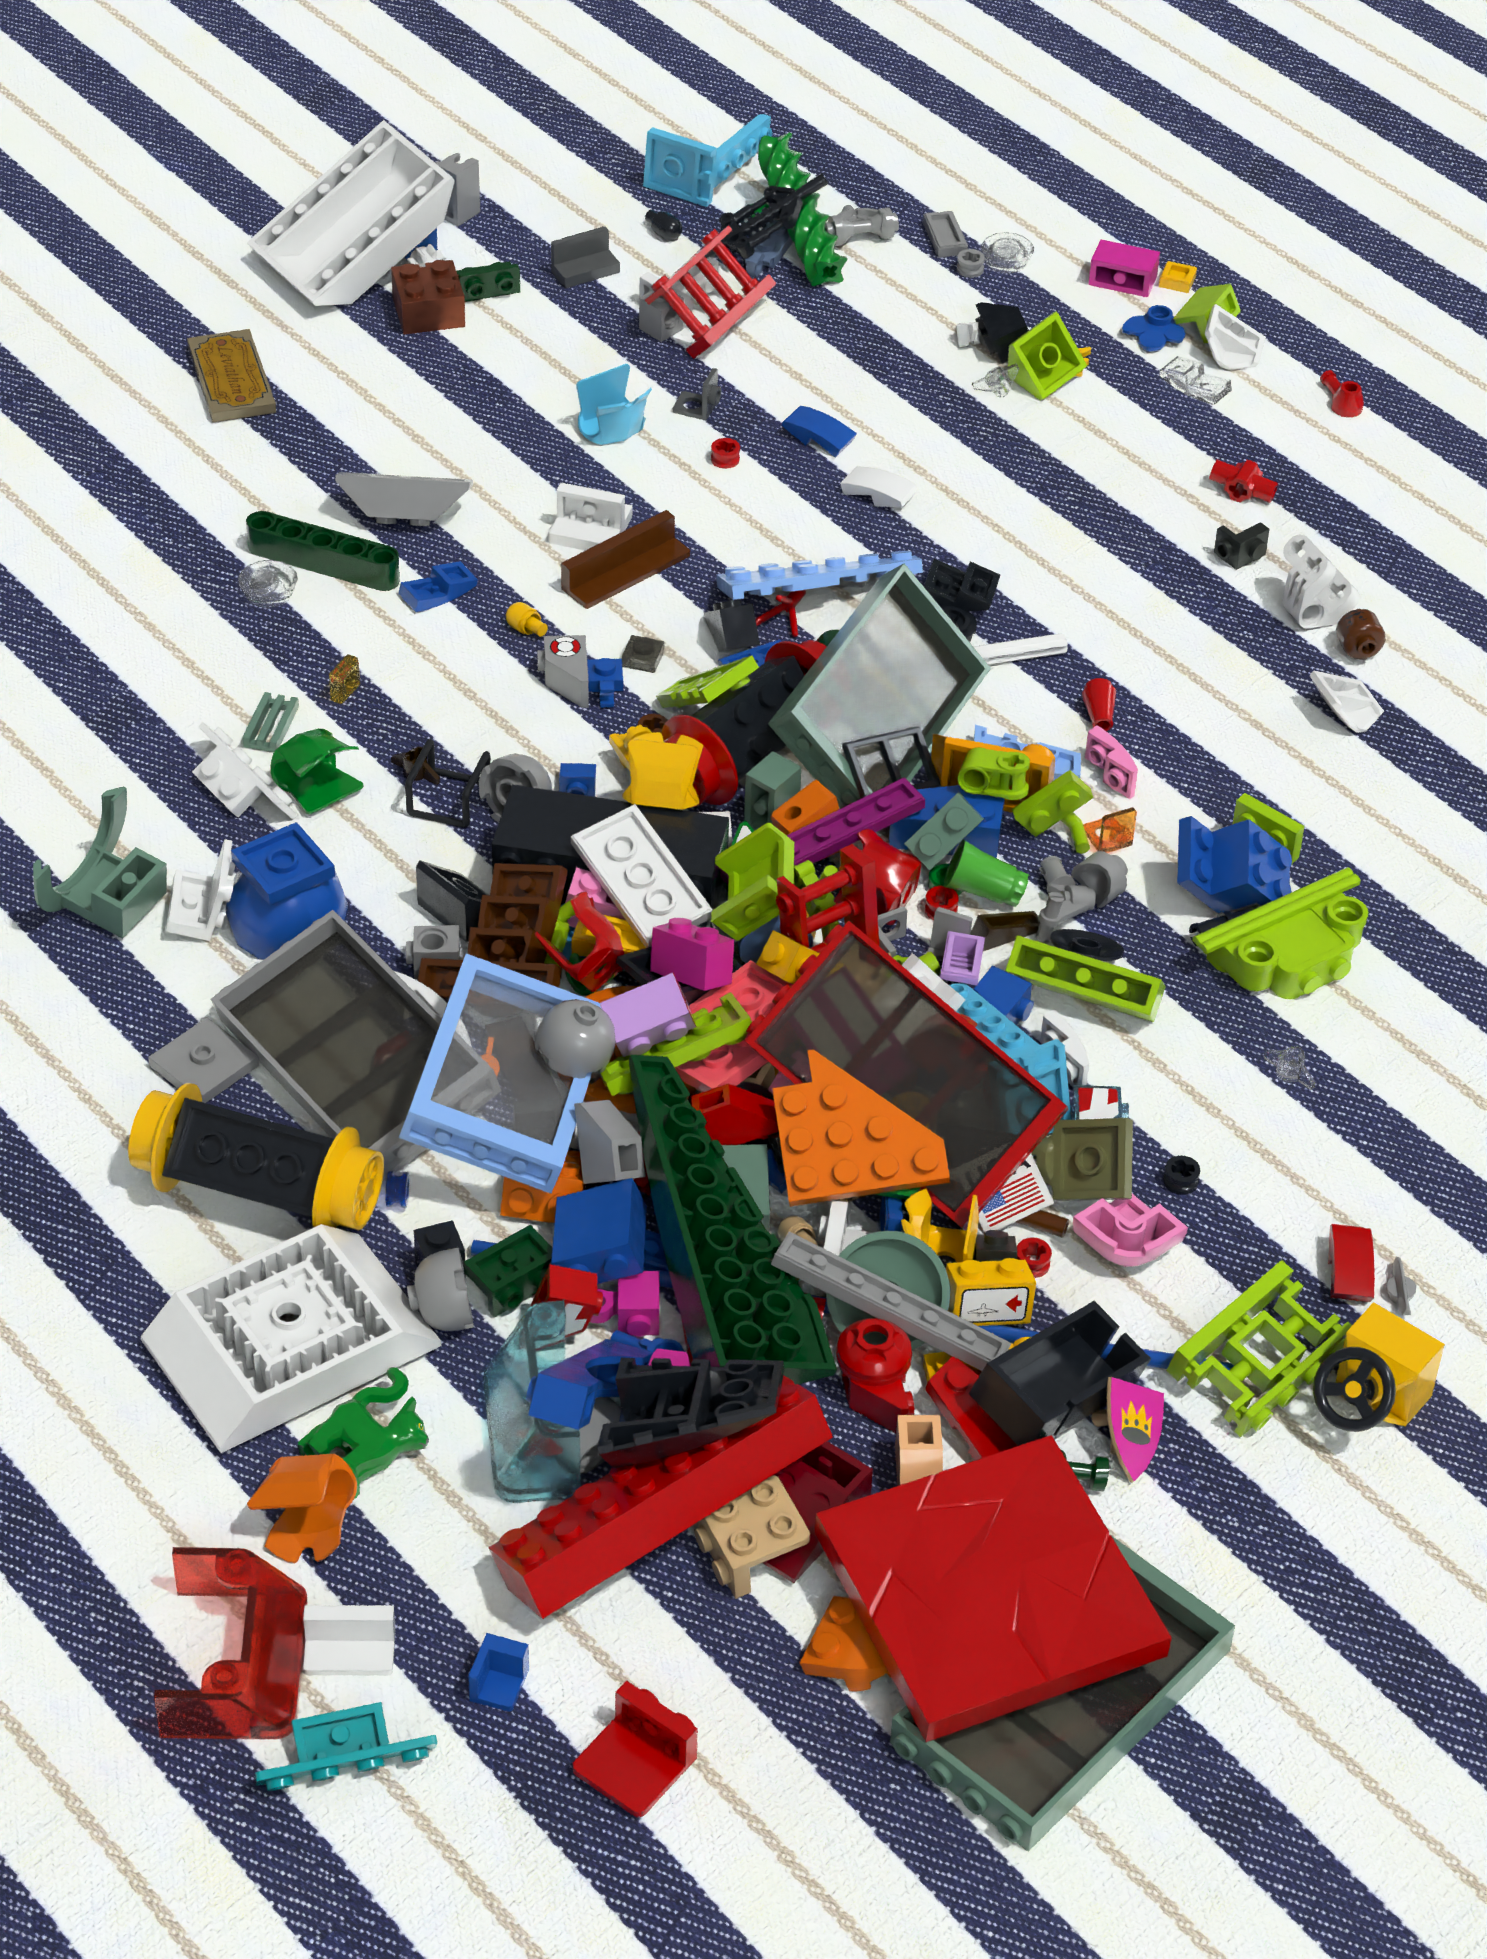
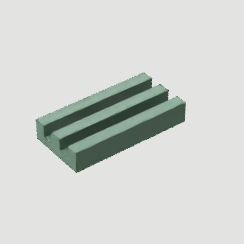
[242,692,299,752]

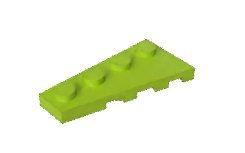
[598,992,752,1096]

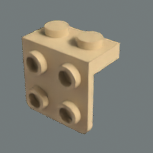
[694,1475,810,1599]

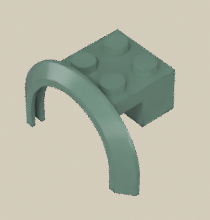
[33,786,167,939]

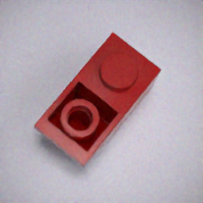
[691,1084,779,1145]
[841,1344,915,1433]

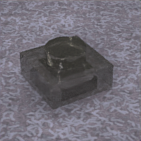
[622,635,665,673]

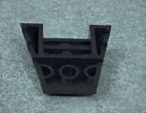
[597,1358,785,1468]

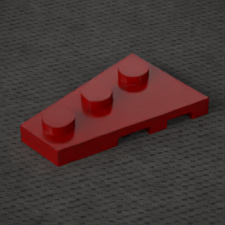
[925,1356,1017,1460]

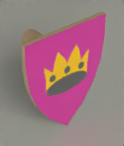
[1092,1377,1164,1482]

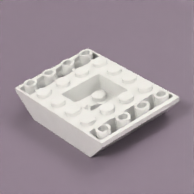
[141,1224,441,1453]

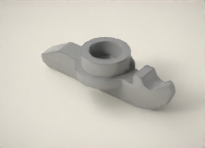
[1386,1257,1416,1315]

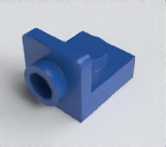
[559,763,596,797]

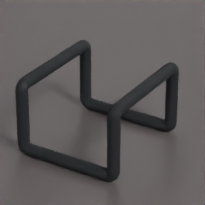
[405,739,491,828]

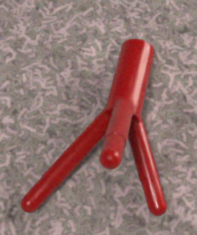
[756,590,806,637]

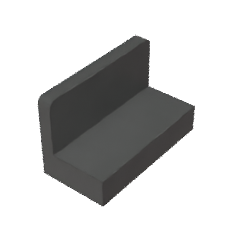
[551,226,620,288]

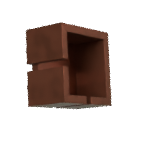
[391,260,466,335]

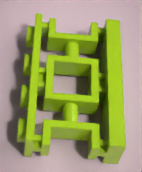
[1166,1260,1352,1437]

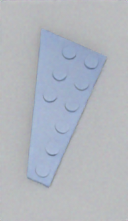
[716,551,923,600]

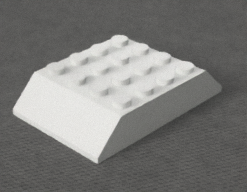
[247,120,455,306]

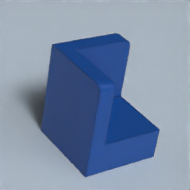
[469,1633,529,1712]

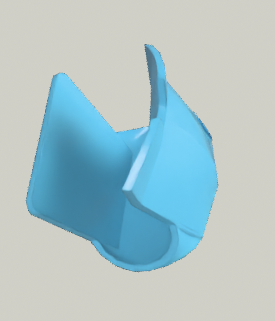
[576,364,652,445]

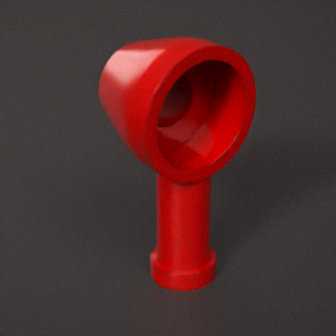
[1320,370,1364,418]

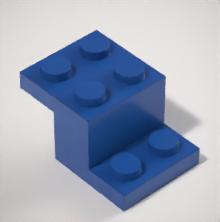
[1177,816,1292,914]

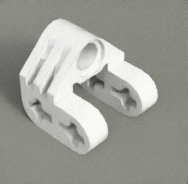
[1282,534,1360,628]

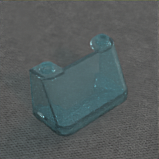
[483,1301,581,1503]

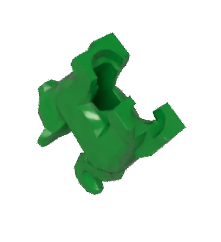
[297,1367,429,1499]

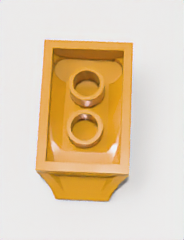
[931,734,1055,813]

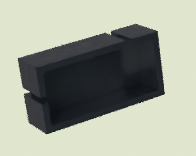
[969,1300,1151,1446]

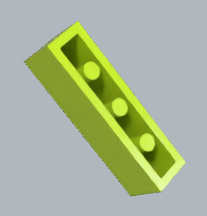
[1005,935,1166,1022]

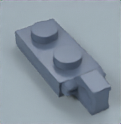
[744,220,793,278]

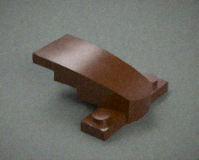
[418,863,568,1019]

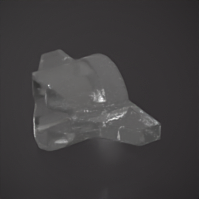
[972,363,1019,398]
[1263,1046,1316,1090]

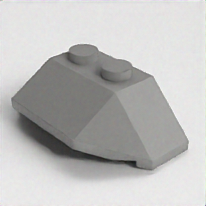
[335,472,473,526]

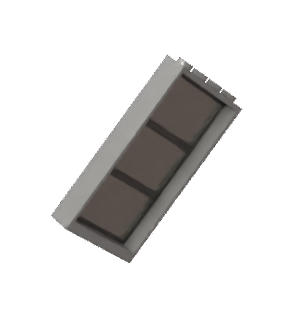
[210,910,501,1182]

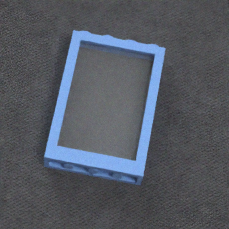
[399,953,602,1194]

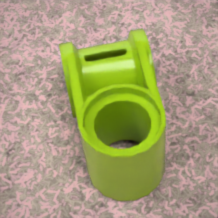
[957,747,1030,800]

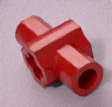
[1209,459,1278,503]

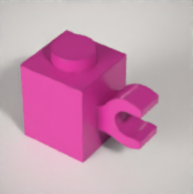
[590,1271,659,1337]

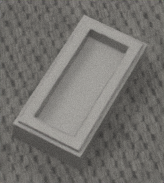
[923,210,968,258]

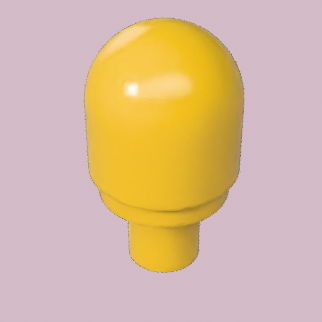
[506,602,548,637]

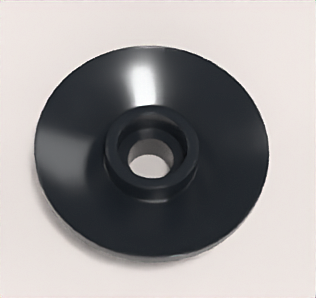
[1050,929,1124,962]

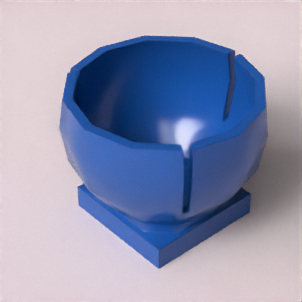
[226,822,348,960]

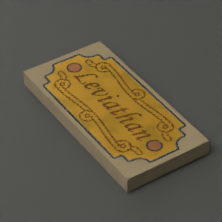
[187,329,276,423]

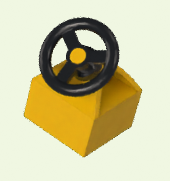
[1313,1302,1445,1432]

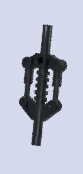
[705,173,828,258]

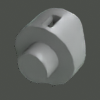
[1071,851,1128,908]

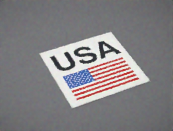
[955,1142,1054,1232]

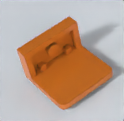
[500,1151,586,1223]

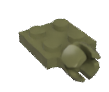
[1031,1118,1133,1201]

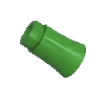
[943,839,1029,907]

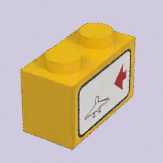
[946,1258,1036,1326]

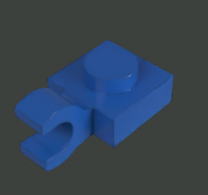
[587,658,623,708]

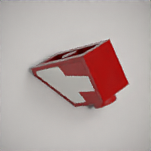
[526,1264,603,1349]

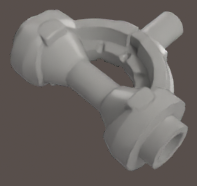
[825,205,899,247]

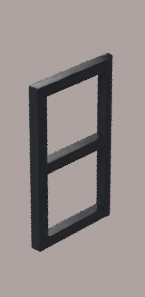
[842,726,941,798]

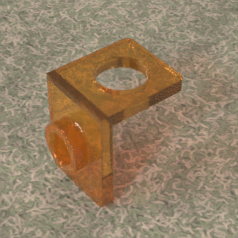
[1083,807,1137,853]

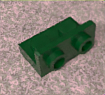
[457,262,520,302]
[464,1224,553,1317]

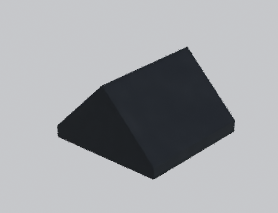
[416,860,489,943]

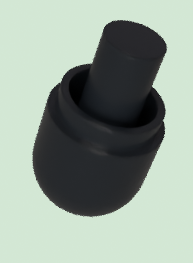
[645,210,683,241]

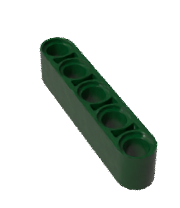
[246,511,400,591]

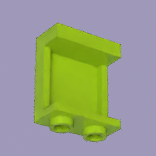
[711,823,794,941]

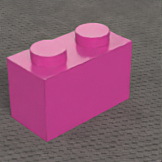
[1088,239,1160,298]
[650,918,734,991]

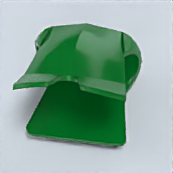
[270,728,364,814]

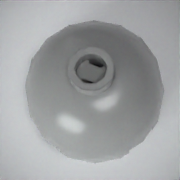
[479,753,552,823]
[535,999,616,1079]
[407,1247,474,1331]

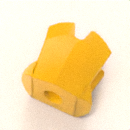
[622,732,704,810]
[901,1188,979,1263]

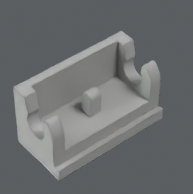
[435,153,480,226]

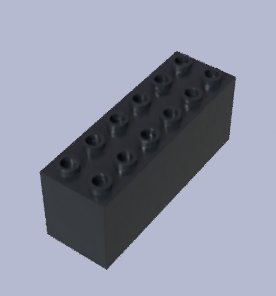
[492,784,729,923]

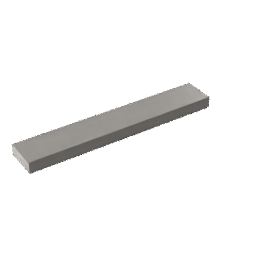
[771,1232,1012,1371]

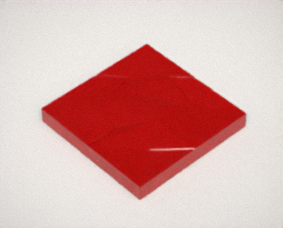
[814,1435,1172,1742]

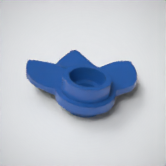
[1122,305,1185,352]

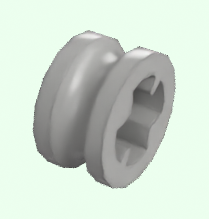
[957,249,985,278]

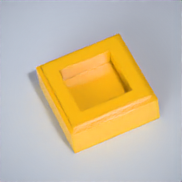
[1159,261,1197,293]

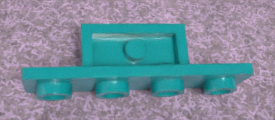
[254,1702,438,1791]

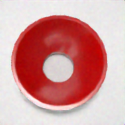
[836,1318,912,1386]

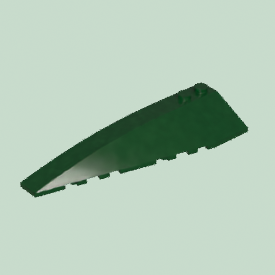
[629,1055,837,1385]

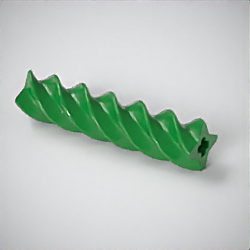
[758,133,848,286]

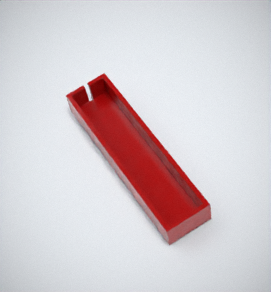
[488,1375,833,1619]

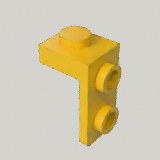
[756,930,851,984]

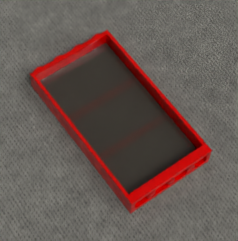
[745,921,1069,1230]

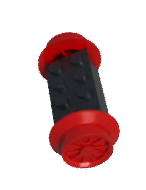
[661,640,849,807]

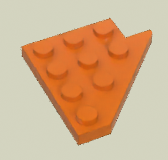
[772,1049,950,1207]

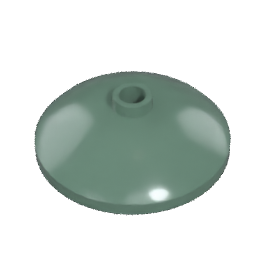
[826,1231,950,1350]

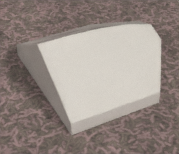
[1205,304,1266,370]
[1310,671,1384,733]

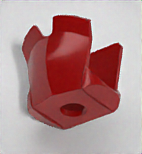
[834,829,921,926]
[534,891,624,992]

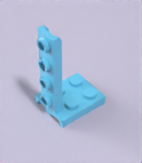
[643,114,772,207]
[949,983,1071,1136]

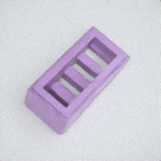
[940,931,985,985]

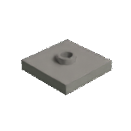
[148,1017,259,1103]

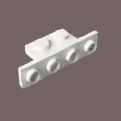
[192,721,297,820]

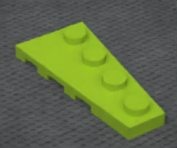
[656,655,759,708]

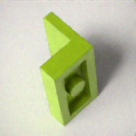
[1173,284,1241,344]

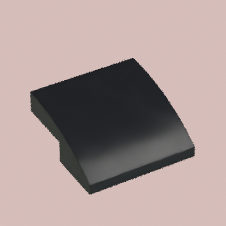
[923,559,1001,611]

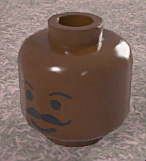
[1336,609,1386,660]

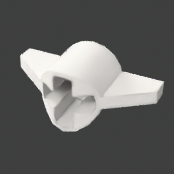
[956,322,981,347]

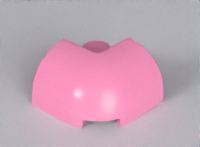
[1073,1194,1188,1267]

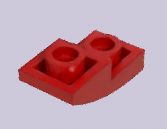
[1328,1224,1375,1302]

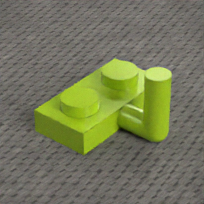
[1012,770,1093,854]

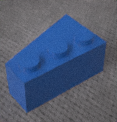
[889,785,1005,858]

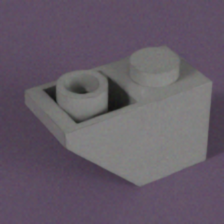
[574,1100,646,1184]

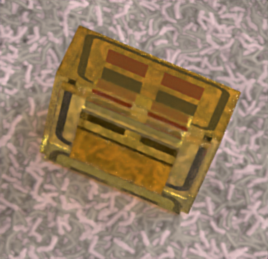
[329,654,360,704]

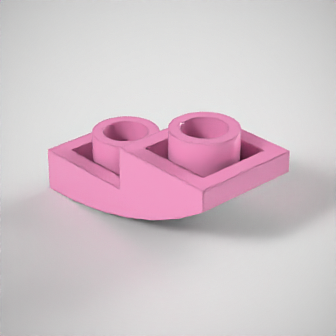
[1085,725,1138,799]

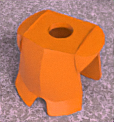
[247,1454,357,1563]

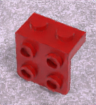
[573,1680,698,1817]

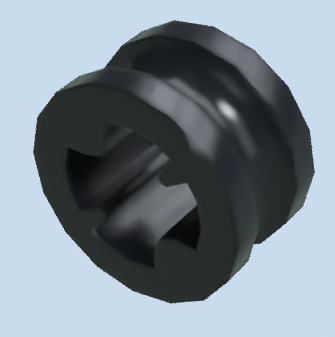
[1163,1155,1201,1195]

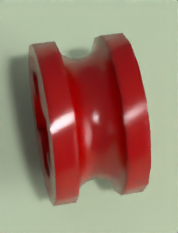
[711,438,740,469]
[925,886,959,921]
[1017,1237,1052,1278]

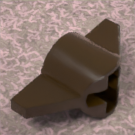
[391,746,440,785]

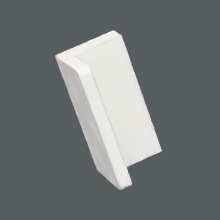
[303,1605,395,1676]

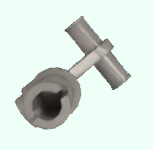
[1035,856,1096,943]

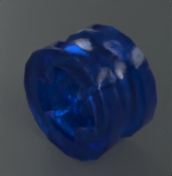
[386,1171,410,1208]

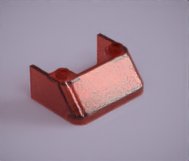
[154,1547,308,1740]

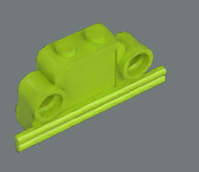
[1193,867,1368,999]

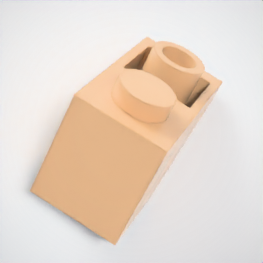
[895,1415,943,1486]

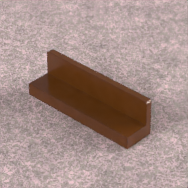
[561,510,690,609]

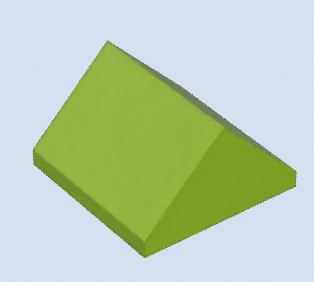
[1008,311,1087,400]

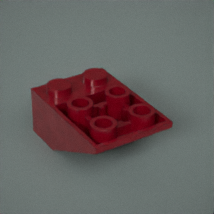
[762,1441,873,1583]

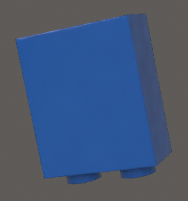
[551,1178,647,1284]

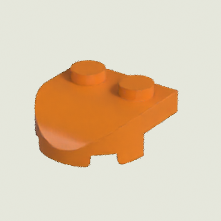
[800,1596,891,1692]

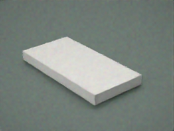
[571,804,713,948]

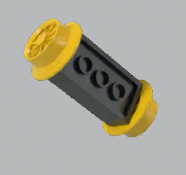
[128,1083,384,1230]

